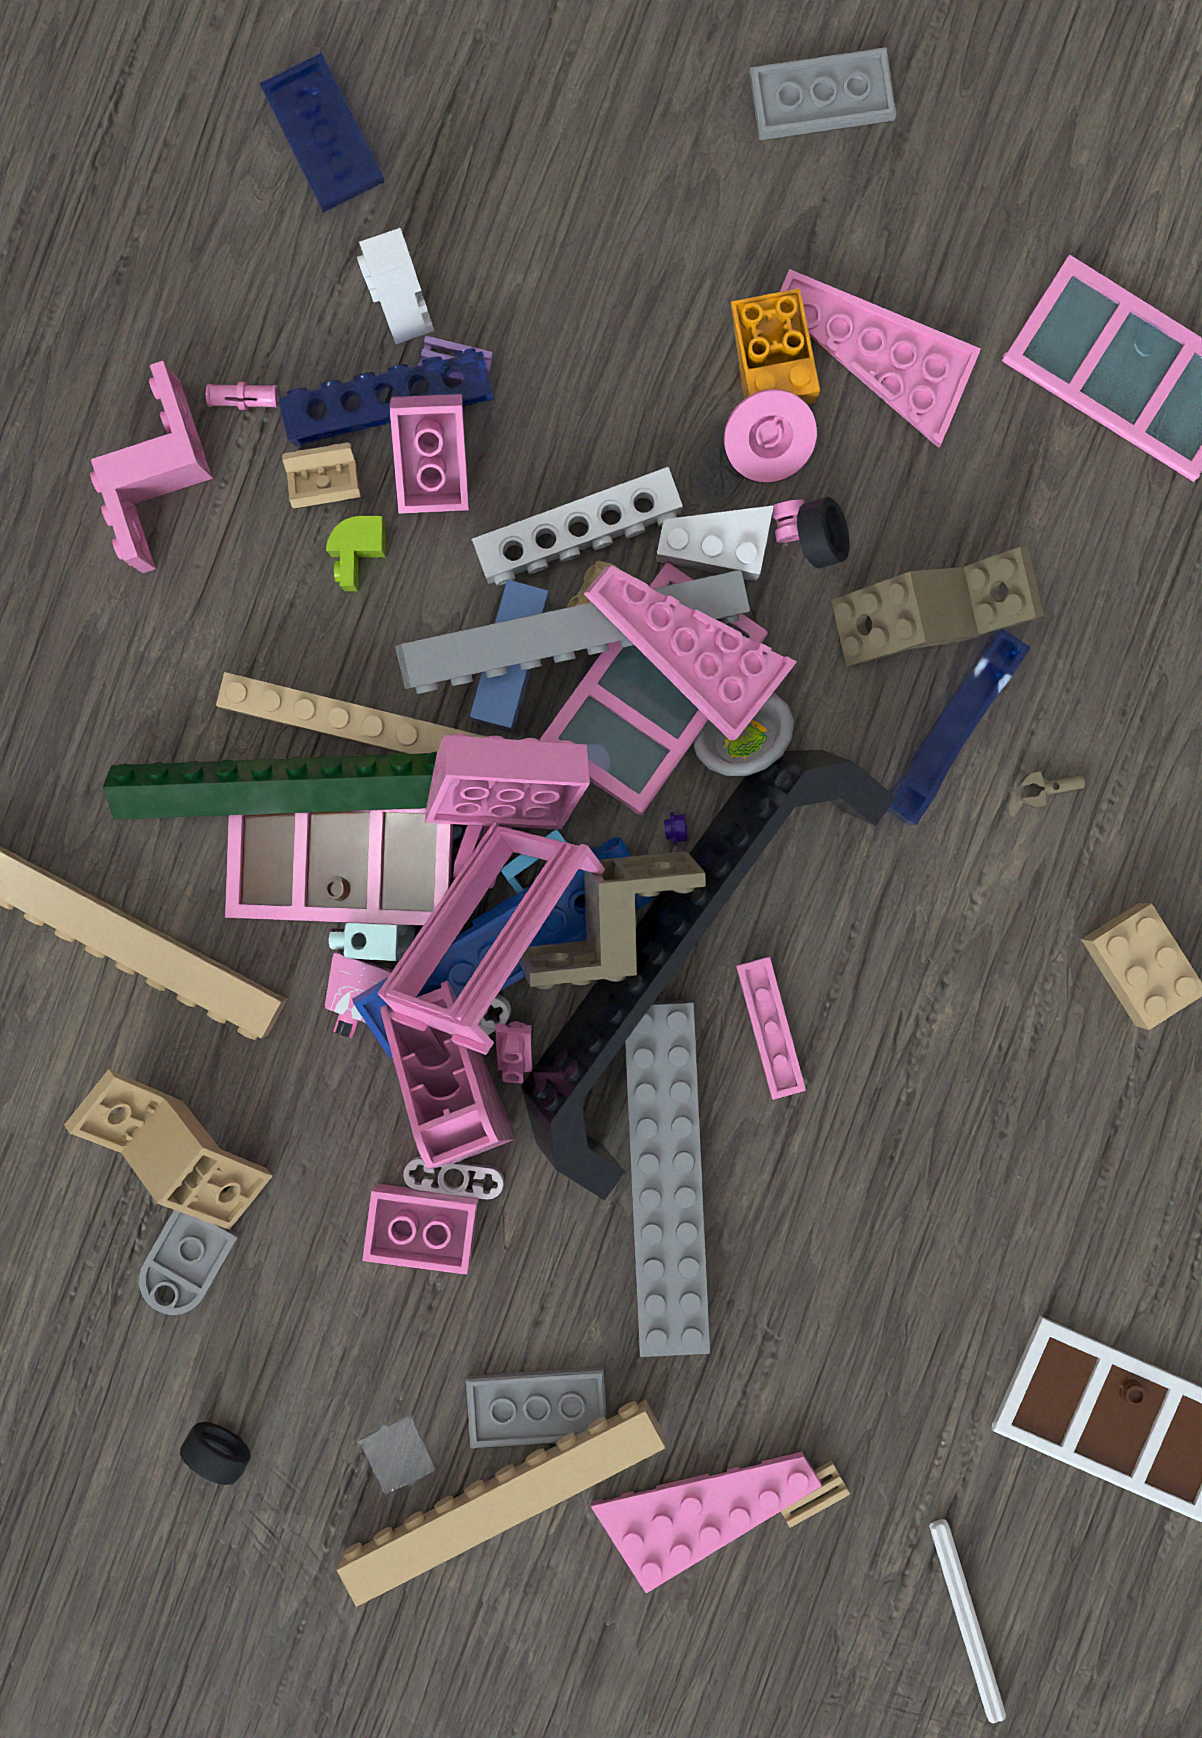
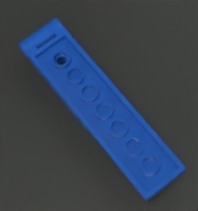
[352,837,654,1058]

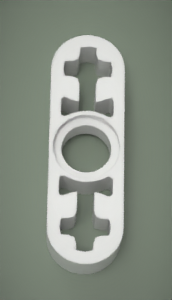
[403,1156,504,1200]

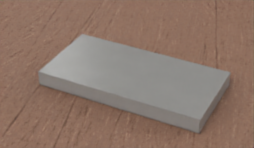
[749,47,896,140]
[466,1367,607,1448]

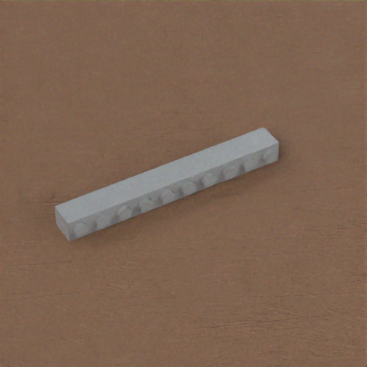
[395,570,750,694]

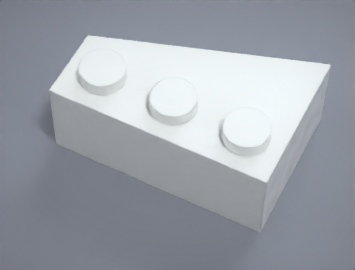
[357,228,434,344]
[656,506,774,581]

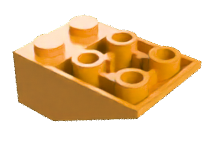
[731,288,820,404]

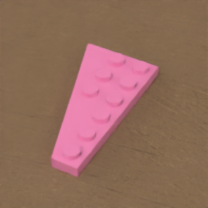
[780,269,981,448]

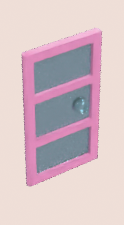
[1002,254,1202,482]
[539,562,768,815]

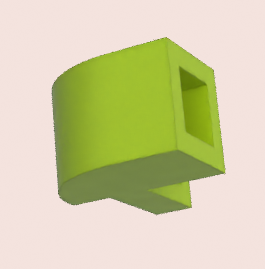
[326,516,386,591]

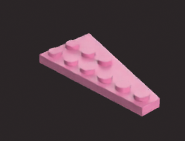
[584,565,797,740]
[591,1452,822,1593]

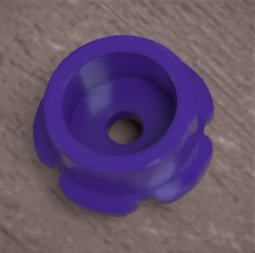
[664,812,688,846]

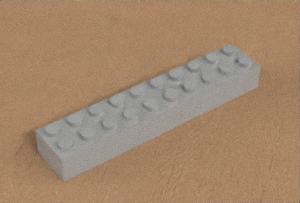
[625,1000,710,1357]

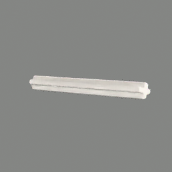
[929,1519,1006,1723]

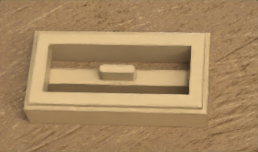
[781,1460,850,1528]

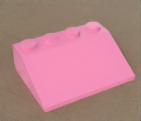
[425,733,590,830]

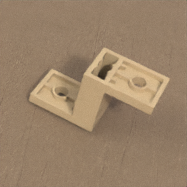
[64,1069,272,1230]

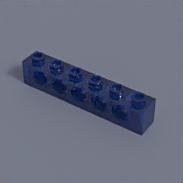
[278,348,495,446]

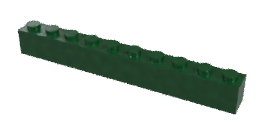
[103,752,437,820]

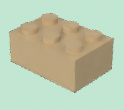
[1081,903,1202,1030]

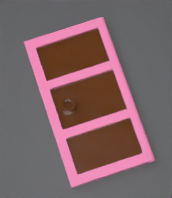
[225,808,453,925]

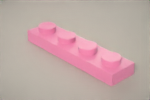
[735,956,806,1100]

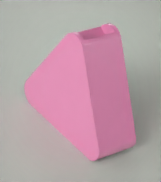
[380,980,516,1169]

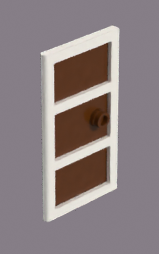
[991,1316,1202,1522]

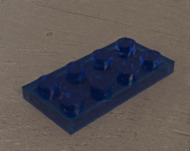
[259,53,385,213]

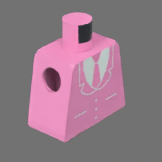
[325,951,393,1038]

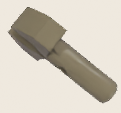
[1017,771,1086,808]

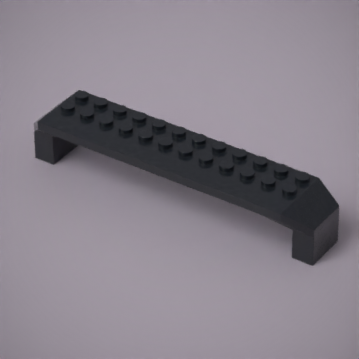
[521,750,896,1200]

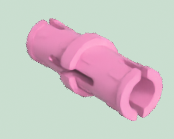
[206,381,279,410]

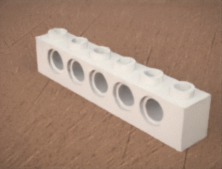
[472,467,683,586]

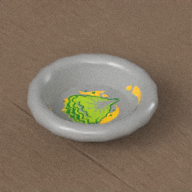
[693,692,794,776]

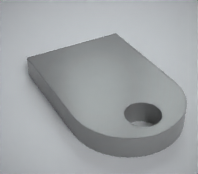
[139,1210,240,1315]

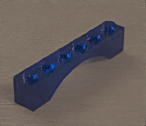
[887,629,1031,826]

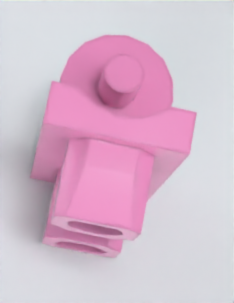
[496,1021,533,1083]

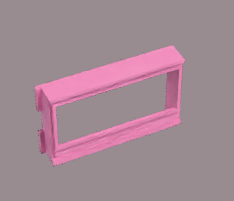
[377,822,605,1055]

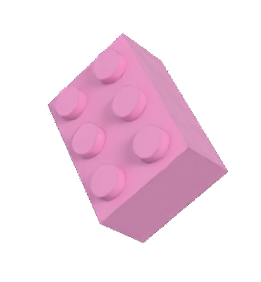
[390,394,469,513]
[362,1183,479,1275]

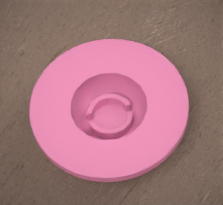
[724,389,817,482]

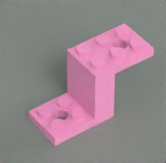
[90,361,213,573]

